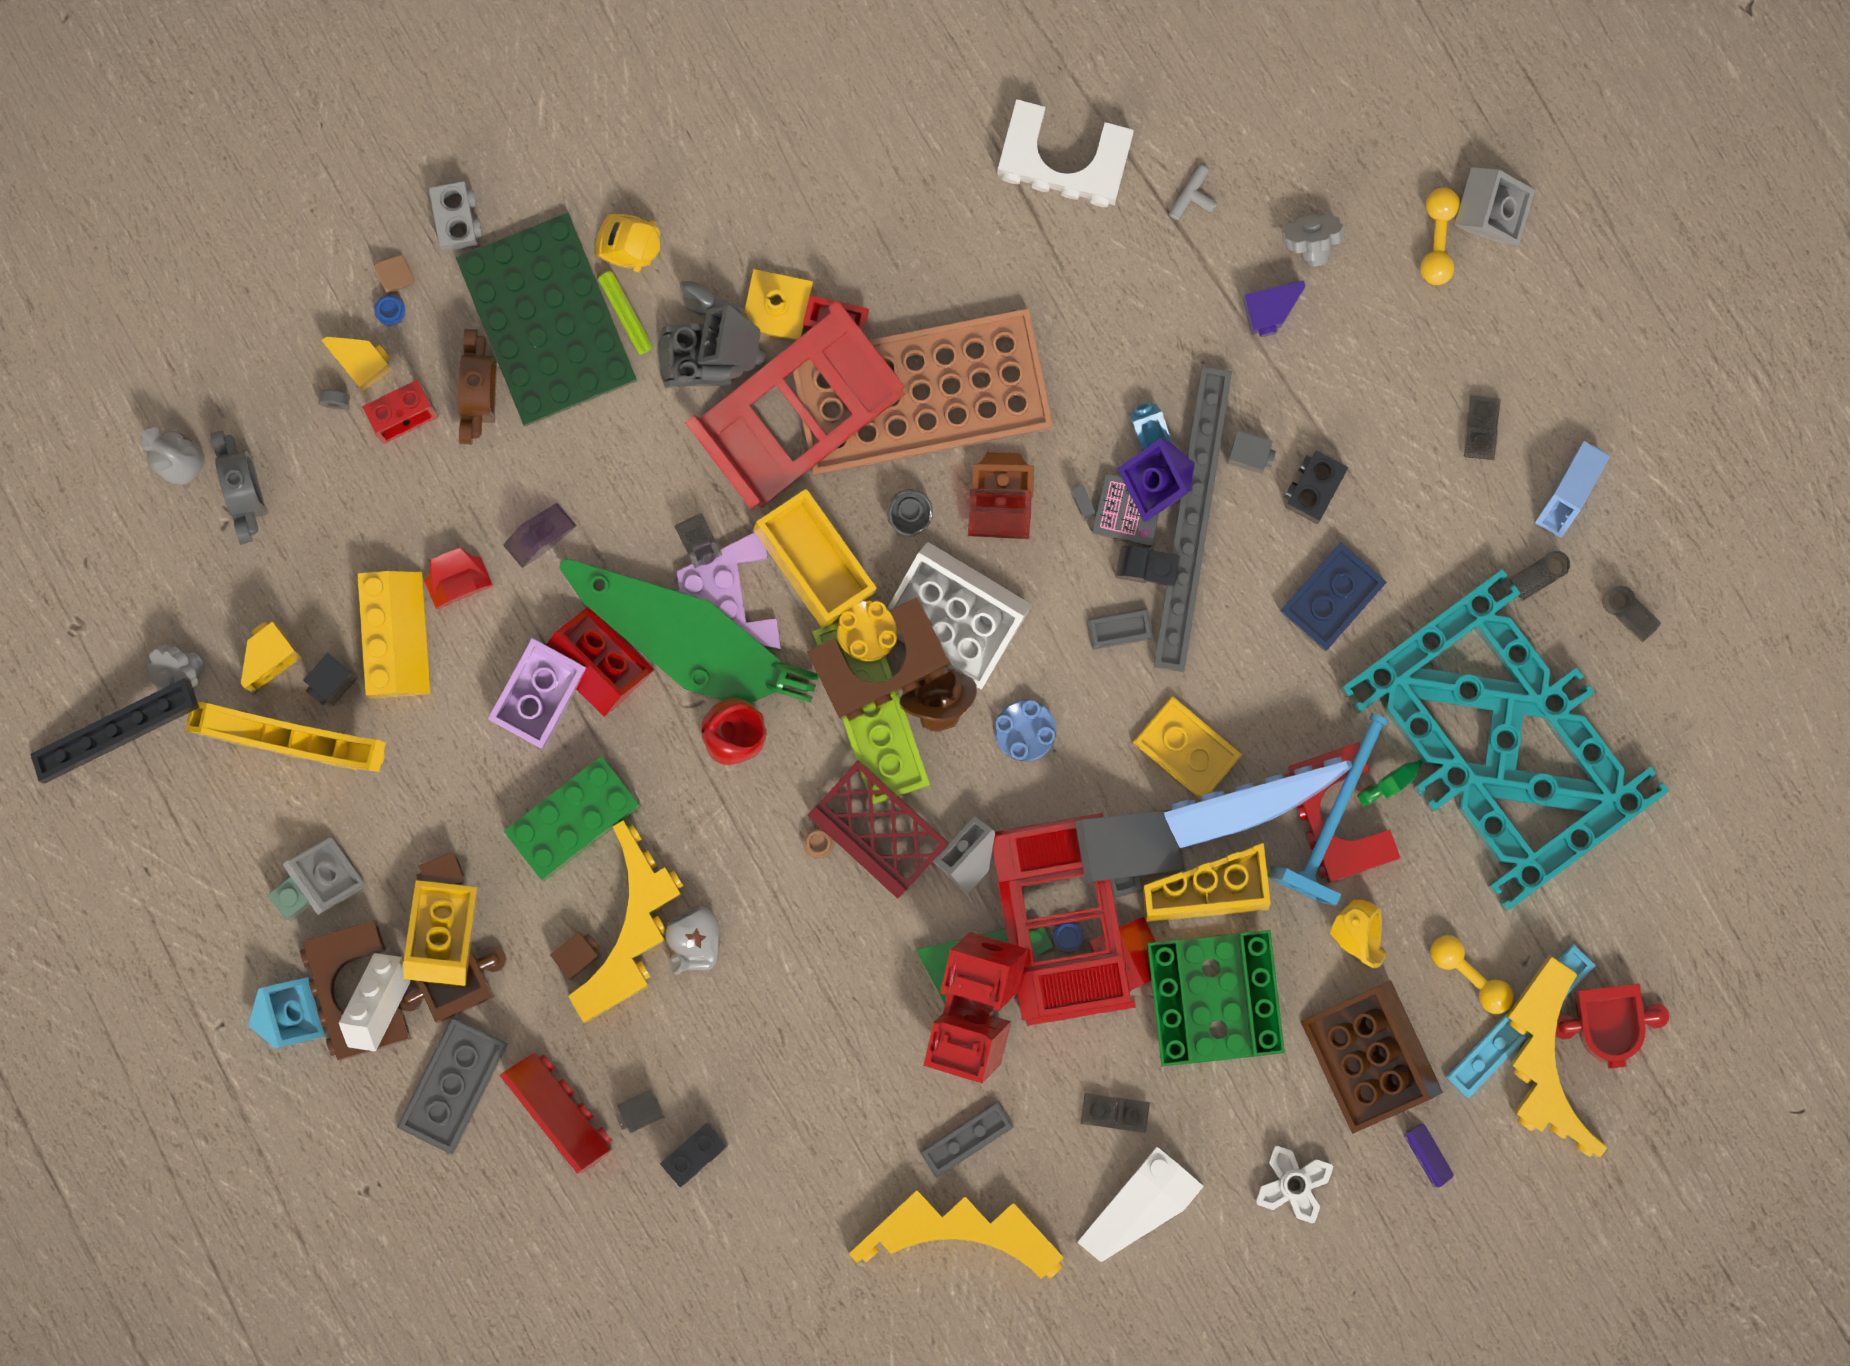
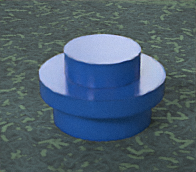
[375,295,405,326]
[1053,922,1084,952]

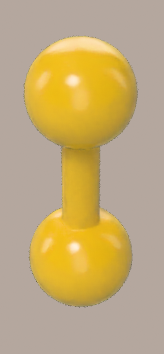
[1420,187,1460,285]
[1430,935,1514,1014]

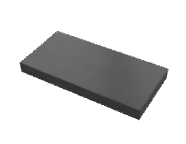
[1075,809,1185,883]
[397,1016,508,1155]

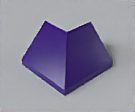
[1118,438,1195,521]

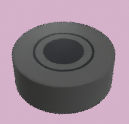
[318,389,350,409]

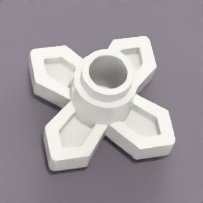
[1256,1146,1333,1223]

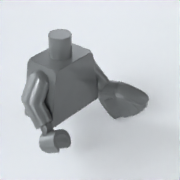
[678,281,767,383]

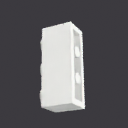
[339,953,411,1051]

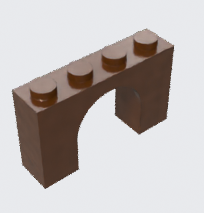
[807,597,952,722]
[300,920,412,1061]

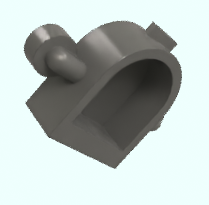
[210,430,267,545]

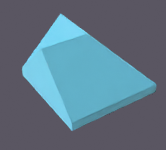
[248,977,325,1049]

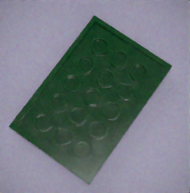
[456,213,637,427]

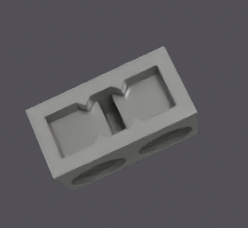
[429,181,482,252]

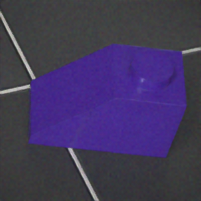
[1243,280,1305,337]

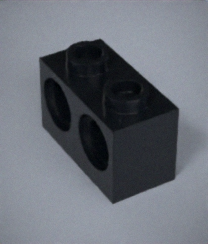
[1284,450,1349,525]
[660,1123,728,1187]

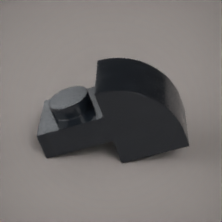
[1115,546,1180,587]

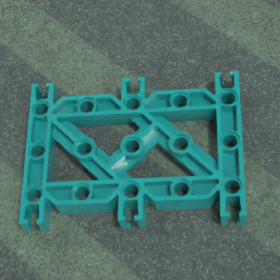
[1340,569,1669,911]

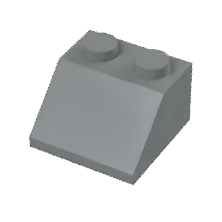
[1455,167,1535,247]

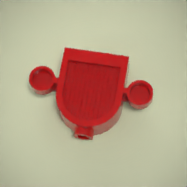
[1555,984,1669,1069]

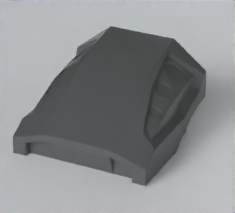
[658,324,731,388]

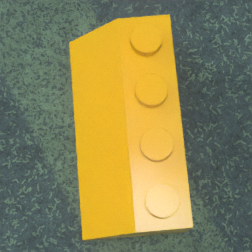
[358,571,431,699]

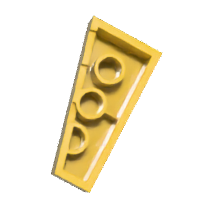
[1143,843,1271,922]

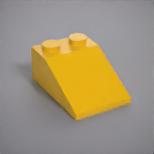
[403,880,477,986]

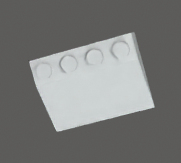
[887,542,1032,690]

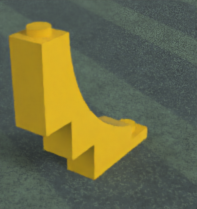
[849,1190,1064,1279]

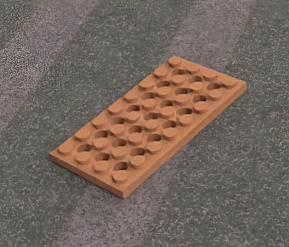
[793,308,1053,476]

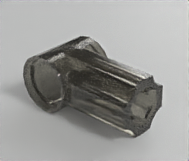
[1508,551,1570,601]
[1602,586,1661,642]

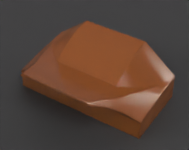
[972,452,1034,499]

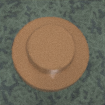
[803,828,834,859]

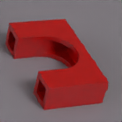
[1285,742,1400,884]

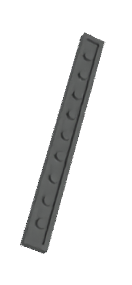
[1154,367,1232,672]

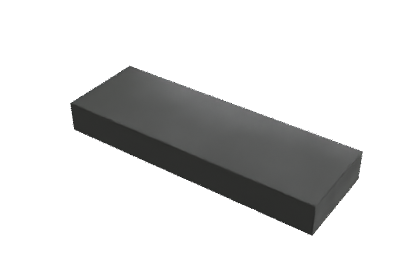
[920,1102,1014,1178]

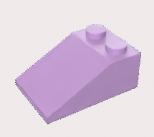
[488,638,586,749]

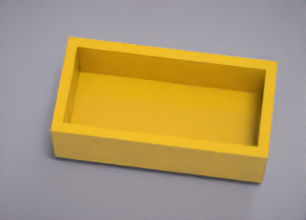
[753,489,877,629]

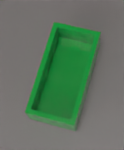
[504,756,641,882]

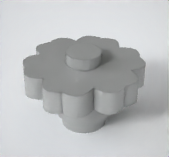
[1282,214,1345,266]
[147,644,204,696]

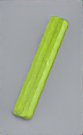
[598,271,653,355]

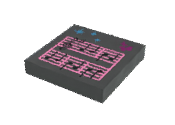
[1092,473,1159,547]

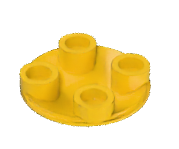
[837,601,898,661]

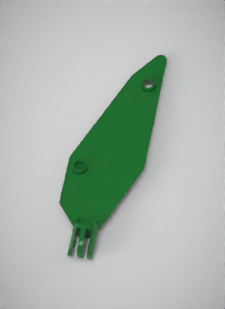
[559,559,819,703]

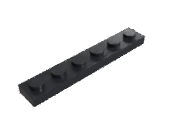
[30,678,199,784]

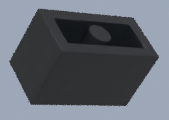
[303,652,358,706]

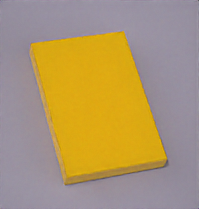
[1133,696,1242,801]

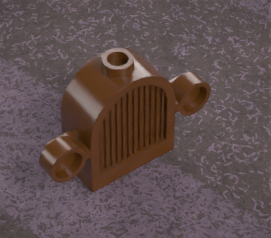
[458,329,497,445]
[399,947,507,1023]

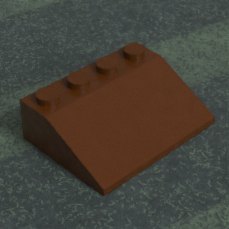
[1300,980,1443,1134]

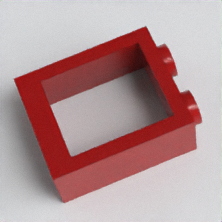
[362,380,438,444]

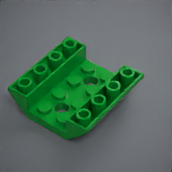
[1147,930,1285,1067]

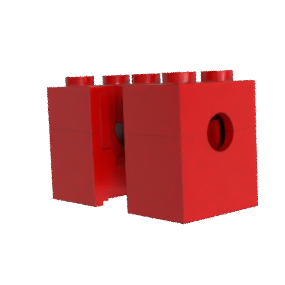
[923,932,1028,1083]

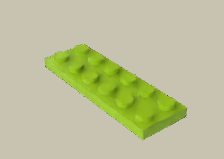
[812,623,930,805]

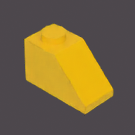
[321,337,391,391]

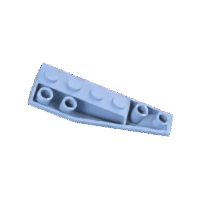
[1164,757,1352,848]

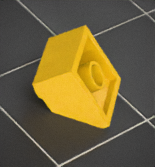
[241,622,302,693]

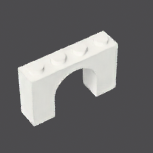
[997,99,1134,207]

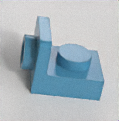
[1128,403,1172,451]

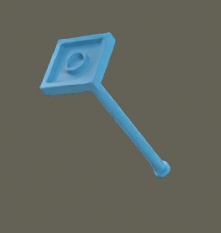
[1267,713,1388,906]

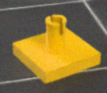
[744,269,813,341]

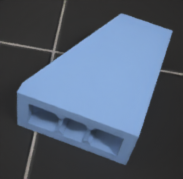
[1535,441,1610,538]

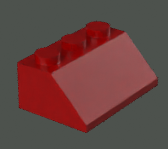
[546,607,654,717]

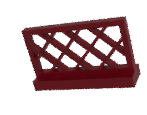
[807,760,949,899]

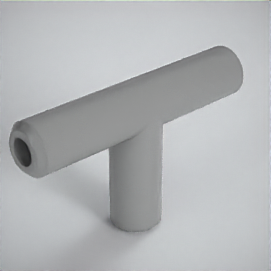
[1169,164,1217,220]

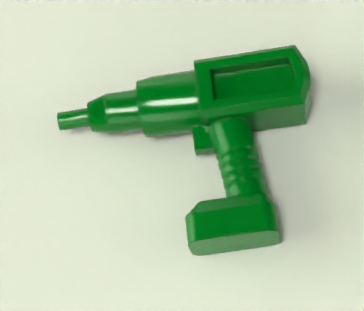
[1357,760,1423,807]

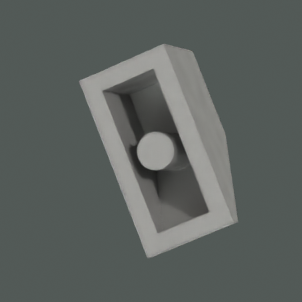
[933,816,995,893]

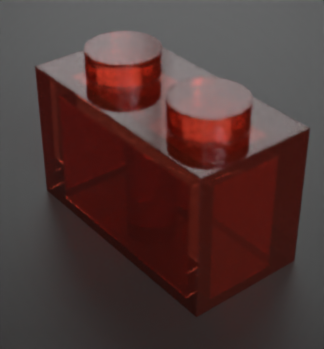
[968,489,1031,539]

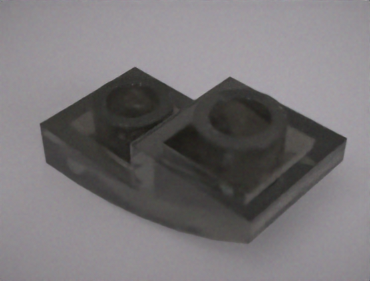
[1463,394,1501,460]
[1080,1093,1150,1133]

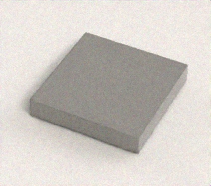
[283,836,366,915]

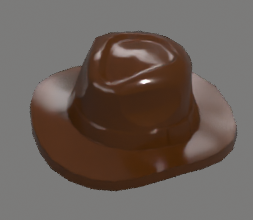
[899,668,977,731]

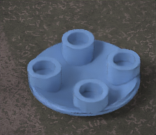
[995,700,1056,761]

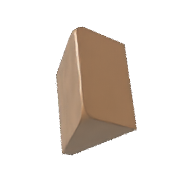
[373,255,415,295]

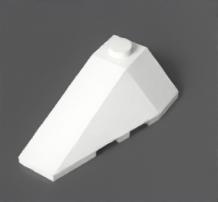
[1077,1147,1204,1262]

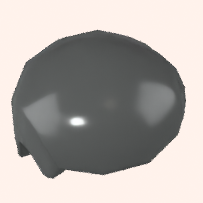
[886,489,933,537]

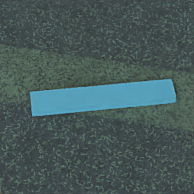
[1445,944,1596,1099]

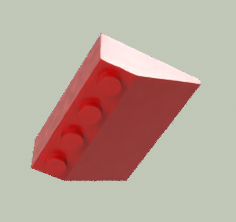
[499,1053,613,1174]

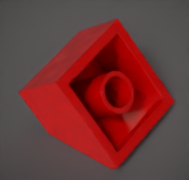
[1088,916,1156,991]

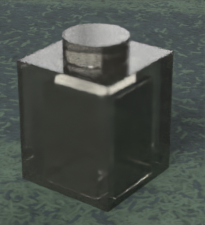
[674,512,722,568]
[615,1089,665,1133]

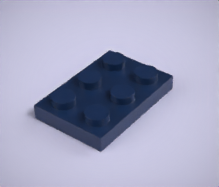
[1280,542,1387,652]

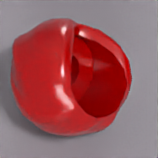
[701,698,767,765]

